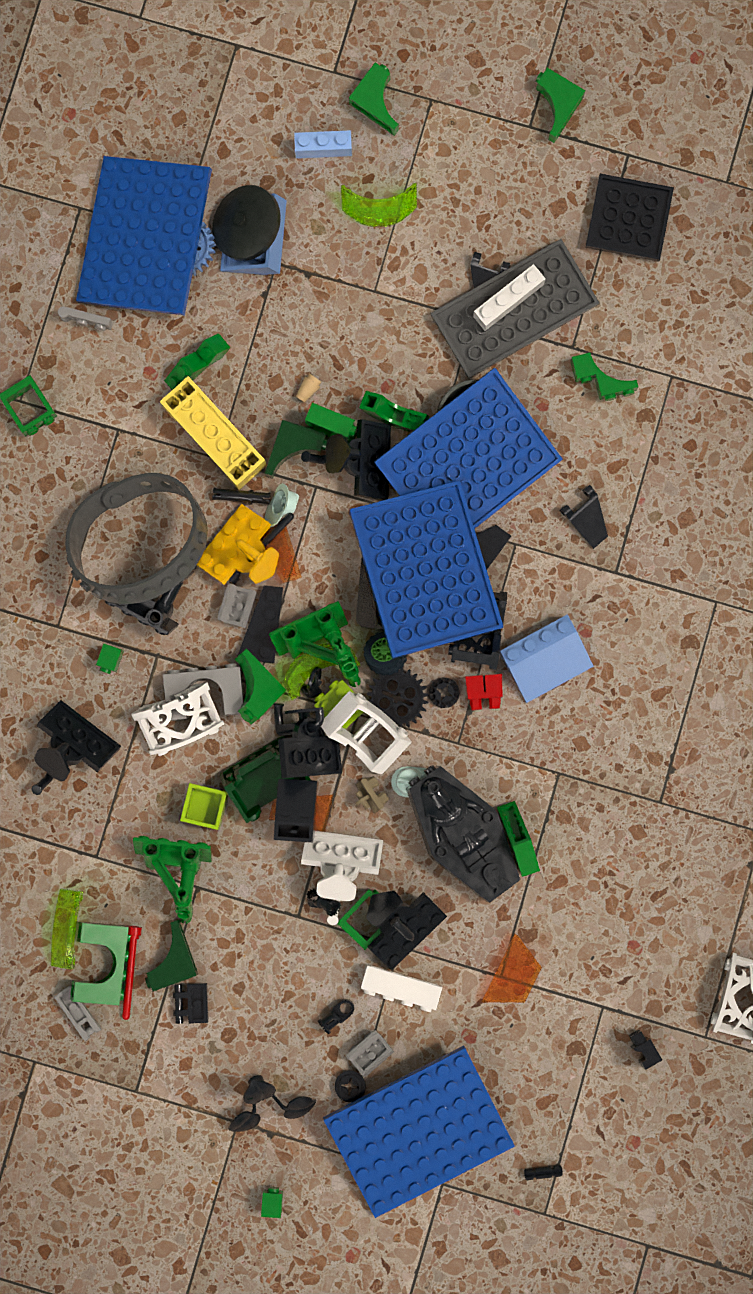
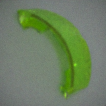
[341,183,417,227]
[283,643,361,701]
[51,889,83,970]

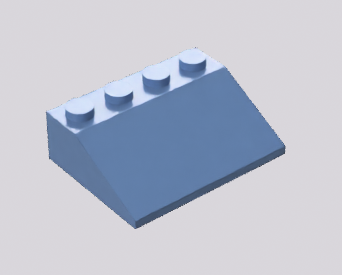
[220,193,287,275]
[500,614,594,703]

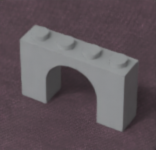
[163,664,244,721]

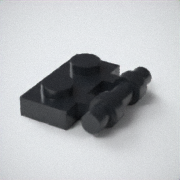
[173,983,209,1024]

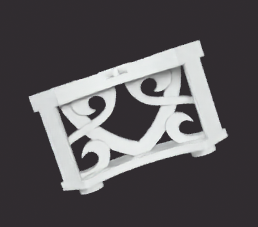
[131,683,224,756]
[711,953,753,1044]

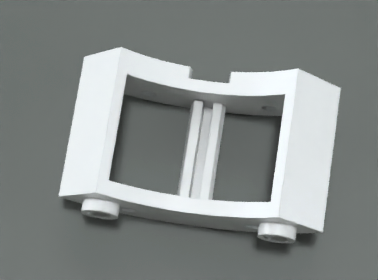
[321,691,412,774]

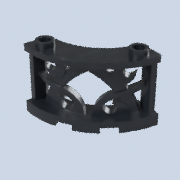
[448,591,507,670]

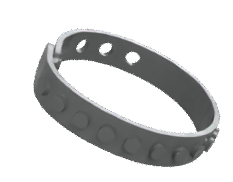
[65,473,208,604]

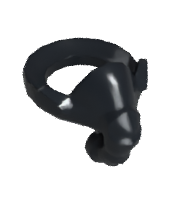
[299,667,322,699]

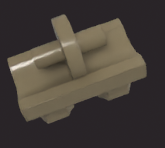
[355,776,389,813]

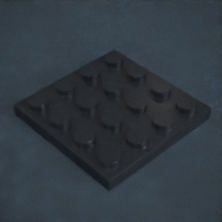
[585,173,674,262]

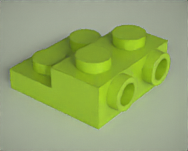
[314,680,364,729]

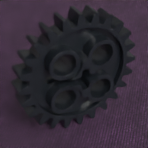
[367,668,429,728]

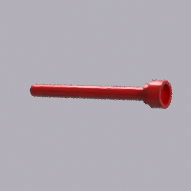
[122,926,142,1020]

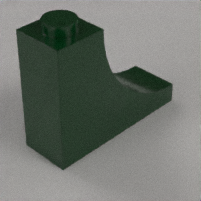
[265,420,328,479]
[145,920,198,992]

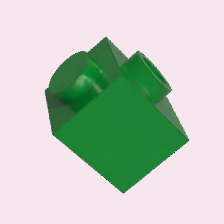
[96,643,124,674]
[261,1187,283,1218]

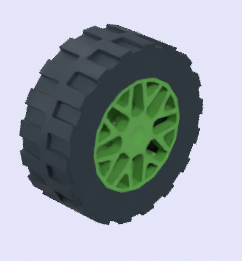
[363,631,408,676]

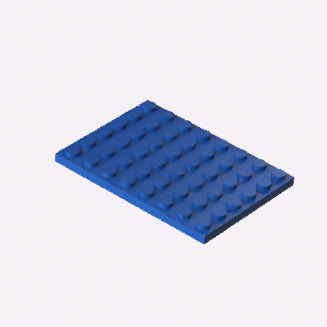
[76,156,212,316]
[374,368,563,529]
[349,480,504,659]
[323,1045,515,1218]

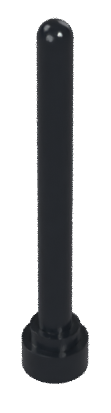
[229,513,294,585]

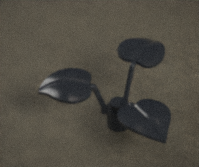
[228,1075,316,1132]

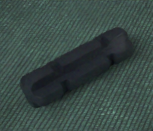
[524,1165,563,1181]

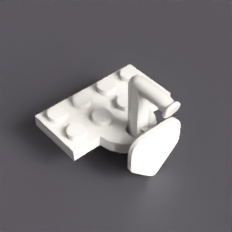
[301,831,383,925]

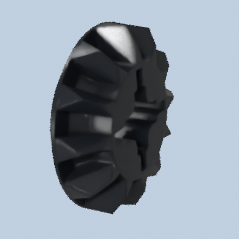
[429,677,460,708]
[335,1070,366,1102]

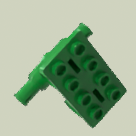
[269,601,361,687]
[133,836,212,924]

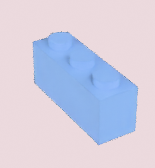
[294,130,352,159]

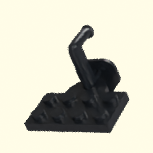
[301,419,391,501]
[31,700,121,795]
[273,702,342,778]
[366,891,447,971]

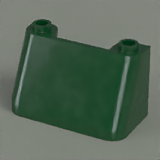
[219,736,311,823]

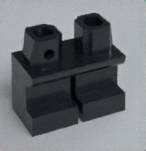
[629,1030,662,1070]

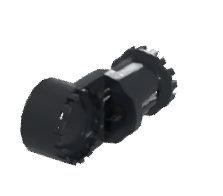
[307,888,341,916]
[318,999,355,1034]

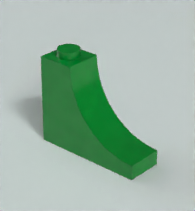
[349,62,399,136]
[535,67,586,143]
[235,648,286,725]
[497,801,540,877]

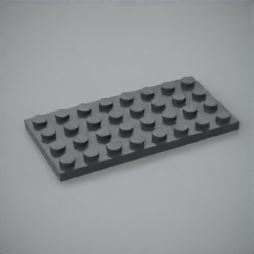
[431,239,600,379]

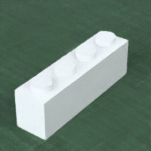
[473,264,545,331]
[361,964,442,1012]

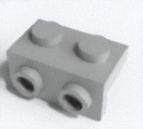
[217,583,257,628]
[346,1030,394,1077]

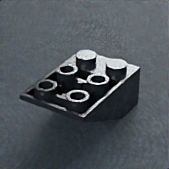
[274,778,317,843]

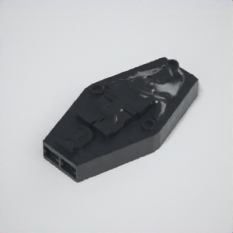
[406,765,521,903]

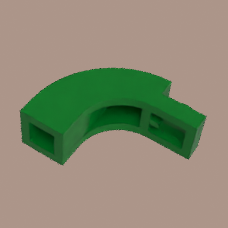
[359,391,429,432]

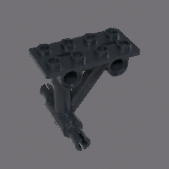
[105,565,197,635]

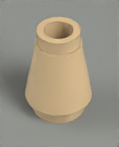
[296,373,322,402]

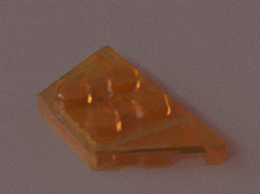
[482,933,542,1003]

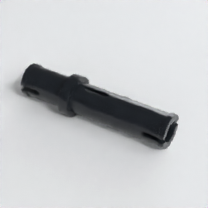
[212,487,271,505]

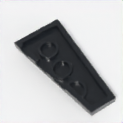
[237,585,283,664]

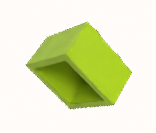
[180,783,228,830]

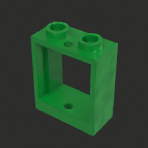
[0,375,57,436]
[305,403,357,441]
[337,889,381,950]

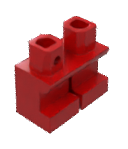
[465,674,503,711]

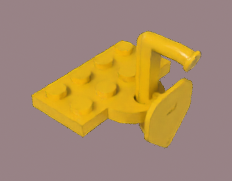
[197,504,279,585]

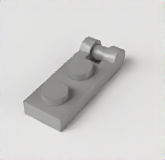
[58,306,113,331]
[54,985,102,1041]

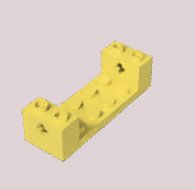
[160,376,267,490]

